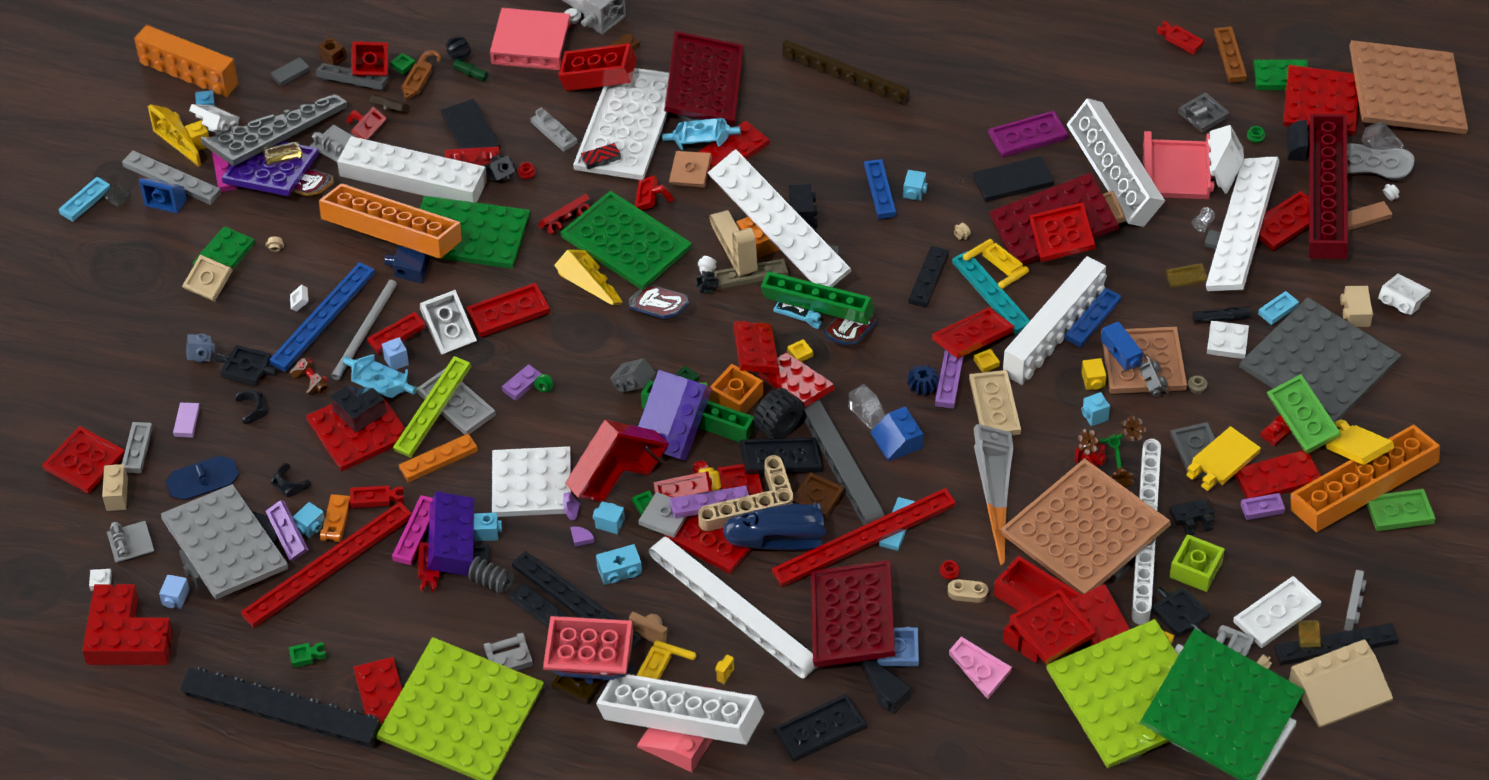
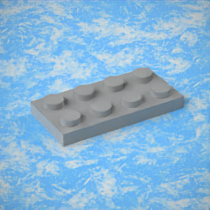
[417,368,496,435]

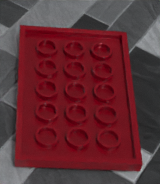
[664,31,743,125]
[989,172,1119,265]
[811,560,896,667]

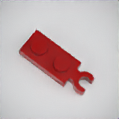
[1157,21,1204,55]
[350,485,404,508]
[418,542,439,593]

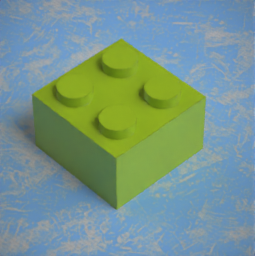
[1170,534,1225,592]

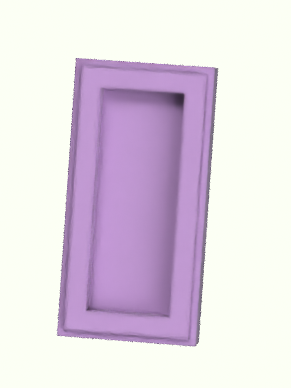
[173,403,200,438]

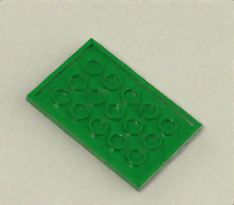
[561,191,692,290]
[420,196,530,269]

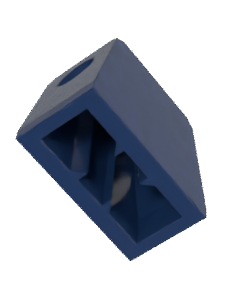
[384,245,430,284]

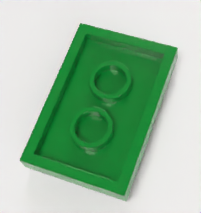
[1253,60,1308,90]
[192,226,255,270]

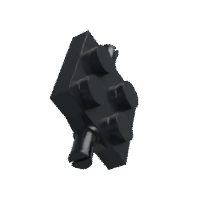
[215,345,277,386]
[1152,585,1210,637]

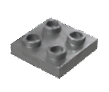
[1178,92,1230,133]

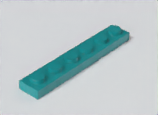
[952,251,1030,335]

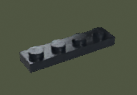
[908,246,949,308]

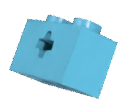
[596,544,642,585]

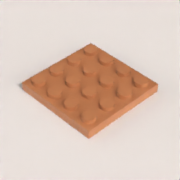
[1101,327,1187,394]

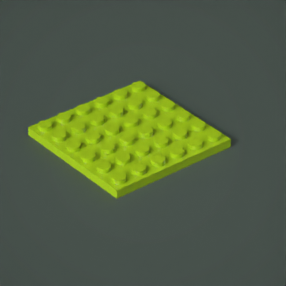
[1046,619,1178,768]
[377,637,544,780]

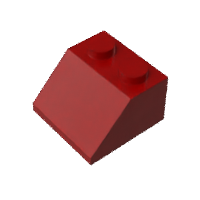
[351,41,388,77]

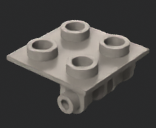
[310,125,354,162]
[107,521,155,563]

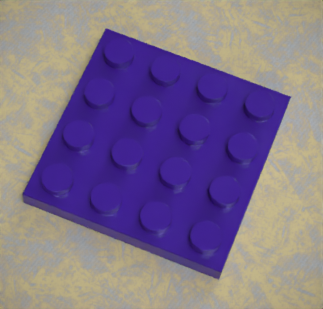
[222,142,319,196]

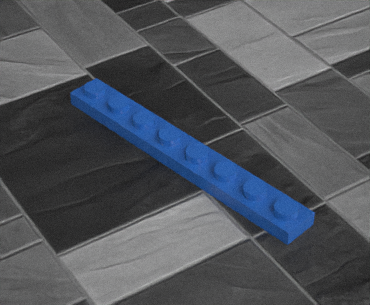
[269,262,375,372]

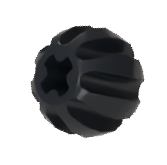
[446,36,471,61]

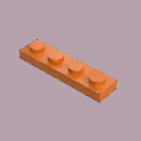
[399,433,478,482]

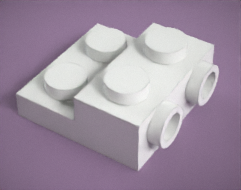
[190,104,240,132]
[1378,274,1431,315]

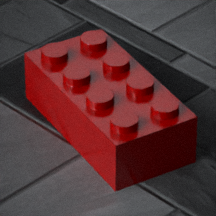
[558,43,637,91]

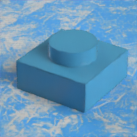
[195,90,215,107]

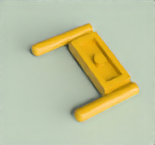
[963,239,1029,289]
[637,640,696,680]

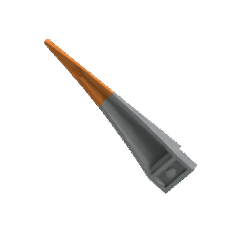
[974,424,1013,566]

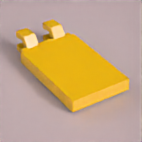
[1325,419,1394,465]
[1186,426,1261,491]

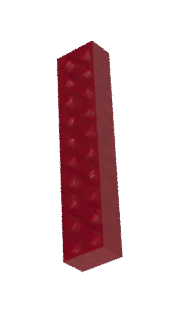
[1309,114,1348,259]

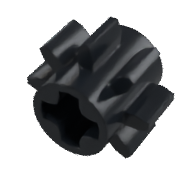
[696,271,719,294]

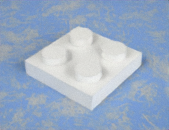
[1207,321,1249,359]

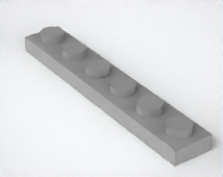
[122,151,221,205]

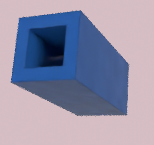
[1101,321,1143,371]

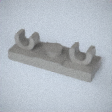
[531,107,578,152]

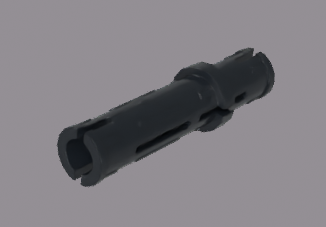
[1192,306,1251,323]

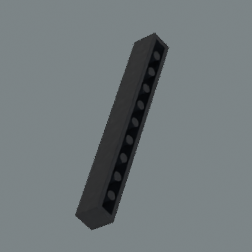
[180,667,382,749]

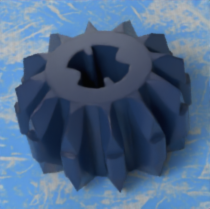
[907,364,940,396]

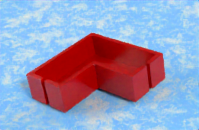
[565,420,669,502]
[994,556,1082,663]
[82,584,173,665]

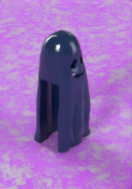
[723,503,826,550]

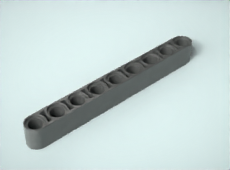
[802,399,884,526]

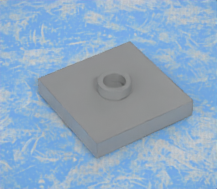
[639,492,688,538]

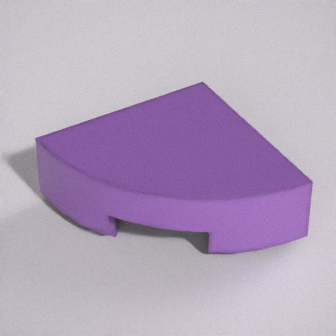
[563,492,580,520]
[570,527,594,547]

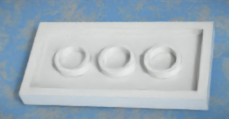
[1233,576,1321,648]

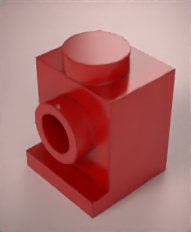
[1074,442,1107,468]

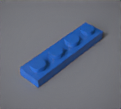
[864,159,896,219]
[1065,288,1122,348]

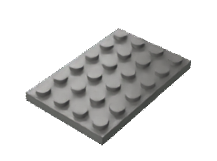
[161,484,288,600]

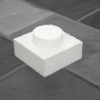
[290,285,309,311]
[89,569,112,591]

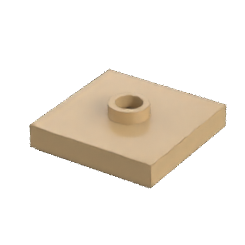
[182,255,233,302]

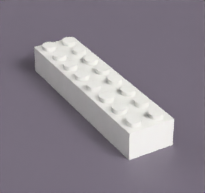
[1067,98,1165,227]
[337,136,487,202]
[1003,256,1107,385]
[596,674,764,745]

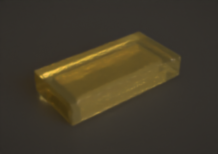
[263,142,303,165]
[1166,263,1207,287]
[1298,620,1321,647]

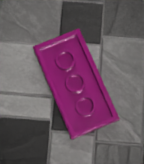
[988,111,1069,158]

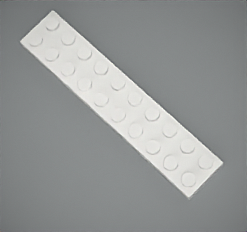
[708,149,851,287]
[1206,157,1279,291]

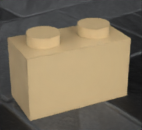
[1340,286,1373,327]
[102,464,128,511]

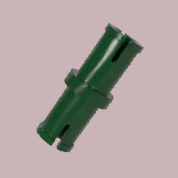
[453,59,489,82]

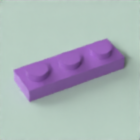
[266,500,309,561]

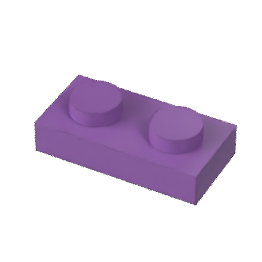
[502,364,542,401]
[1240,493,1285,520]

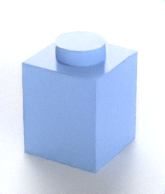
[382,338,409,370]
[159,575,190,609]

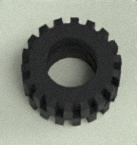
[753,388,804,439]

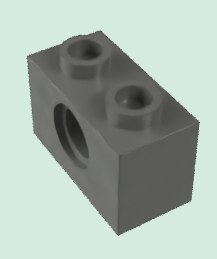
[610,358,656,393]

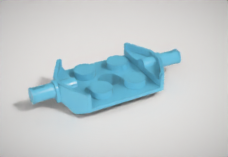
[662,118,741,150]
[343,354,417,398]

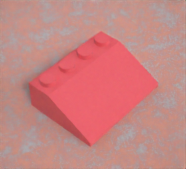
[543,616,633,674]
[637,686,714,772]

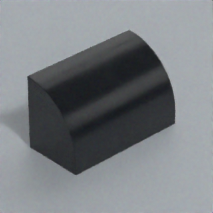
[1286,120,1308,161]

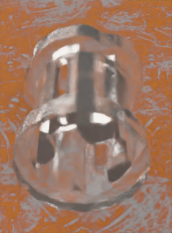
[1192,207,1215,231]

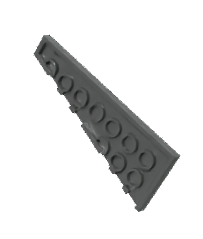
[201,94,347,166]

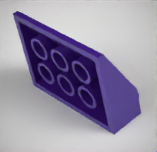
[638,370,712,461]

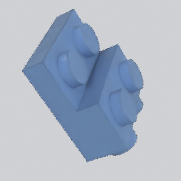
[877,627,919,666]

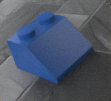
[139,178,187,214]
[871,406,923,461]

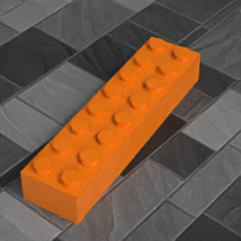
[319,183,462,258]
[1291,424,1440,532]

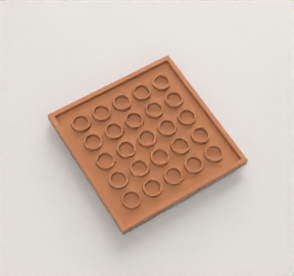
[1349,40,1468,134]
[1000,458,1170,594]

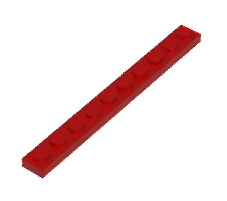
[772,488,956,587]
[241,502,412,628]

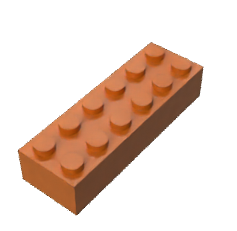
[134,25,239,97]

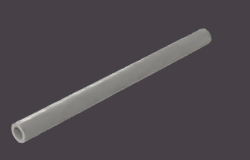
[331,280,397,380]

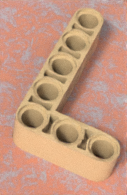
[710,210,758,277]
[698,455,793,531]

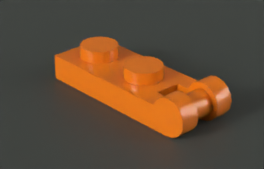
[320,494,350,542]

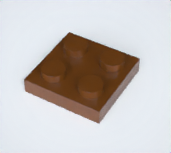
[793,473,844,520]

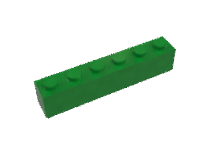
[761,271,875,325]
[641,380,755,442]

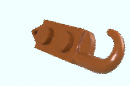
[401,50,441,101]

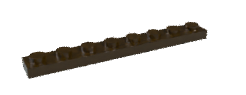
[782,40,909,106]

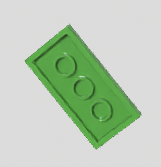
[1267,374,1341,454]

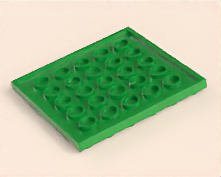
[1140,628,1305,780]

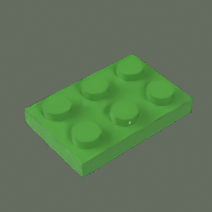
[1366,489,1435,531]

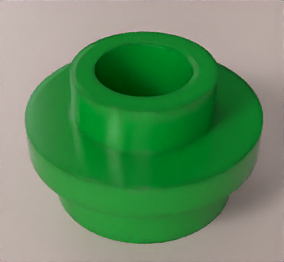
[1247,126,1265,143]
[534,374,553,392]

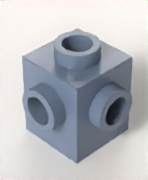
[186,334,215,362]

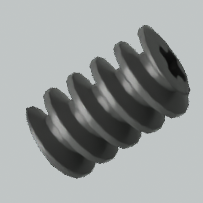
[469,556,514,594]

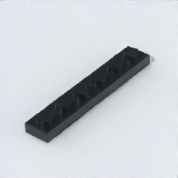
[1274,623,1399,666]

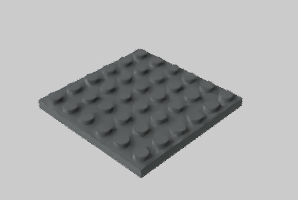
[1239,297,1401,424]

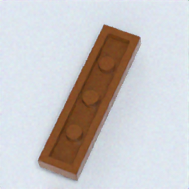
[1214,27,1247,83]

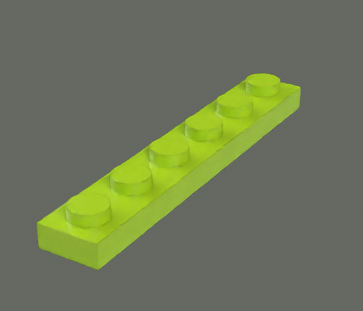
[393,356,472,458]

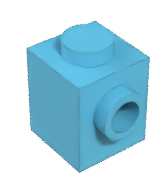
[903,170,928,201]
[1081,392,1110,427]
[593,501,625,534]
[293,502,325,538]
[473,513,502,541]

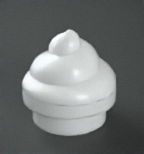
[698,256,716,274]

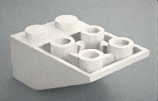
[1208,125,1244,194]

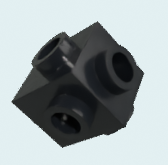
[484,154,515,182]

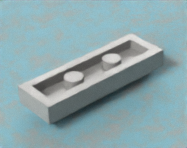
[122,422,153,473]
[1344,570,1366,631]

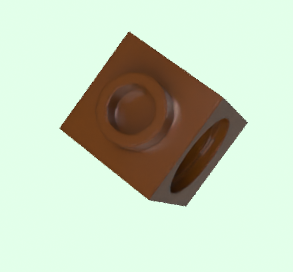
[318,36,347,66]

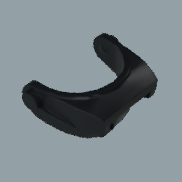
[235,390,269,424]
[271,463,311,497]

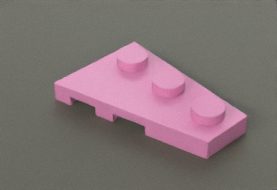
[949,637,1012,699]

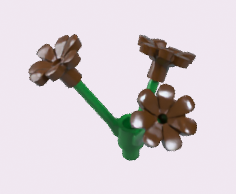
[1078,416,1146,488]

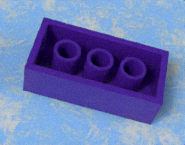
[428,491,474,576]

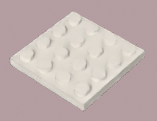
[492,447,571,517]

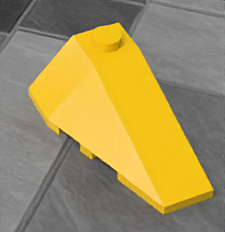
[148,104,201,167]
[554,250,623,305]

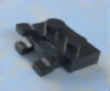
[1169,498,1214,535]

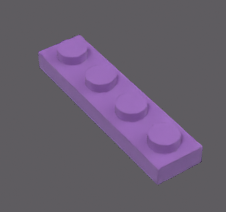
[935,350,964,409]
[669,486,749,518]

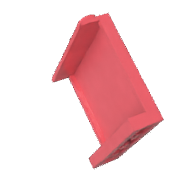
[490,8,571,70]
[1143,131,1214,199]

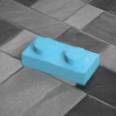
[1258,291,1299,325]

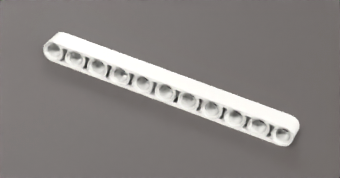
[1132,439,1161,625]
[649,537,817,679]

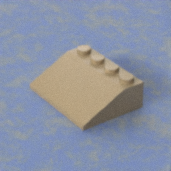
[1289,639,1393,728]

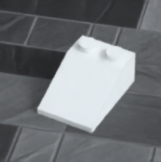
[420,290,477,355]

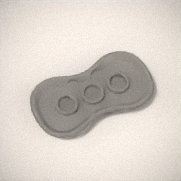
[1347,143,1414,180]

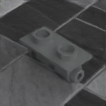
[1140,356,1169,397]

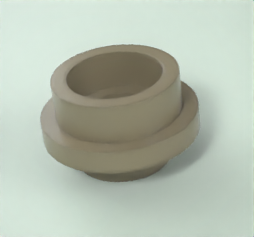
[1188,376,1207,394]

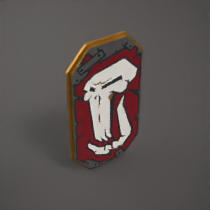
[292,168,333,196]

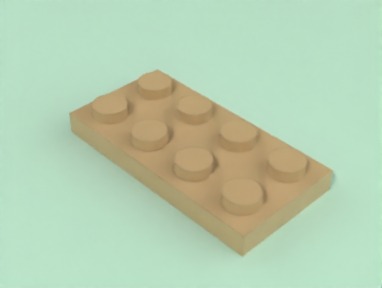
[969,370,1021,435]

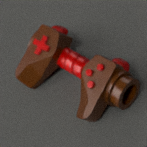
[290,358,329,395]

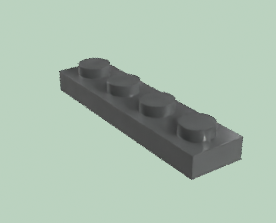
[316,63,388,90]

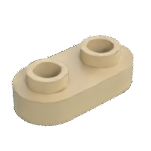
[948,579,988,603]

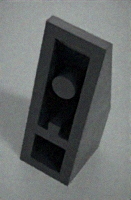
[861,659,911,714]

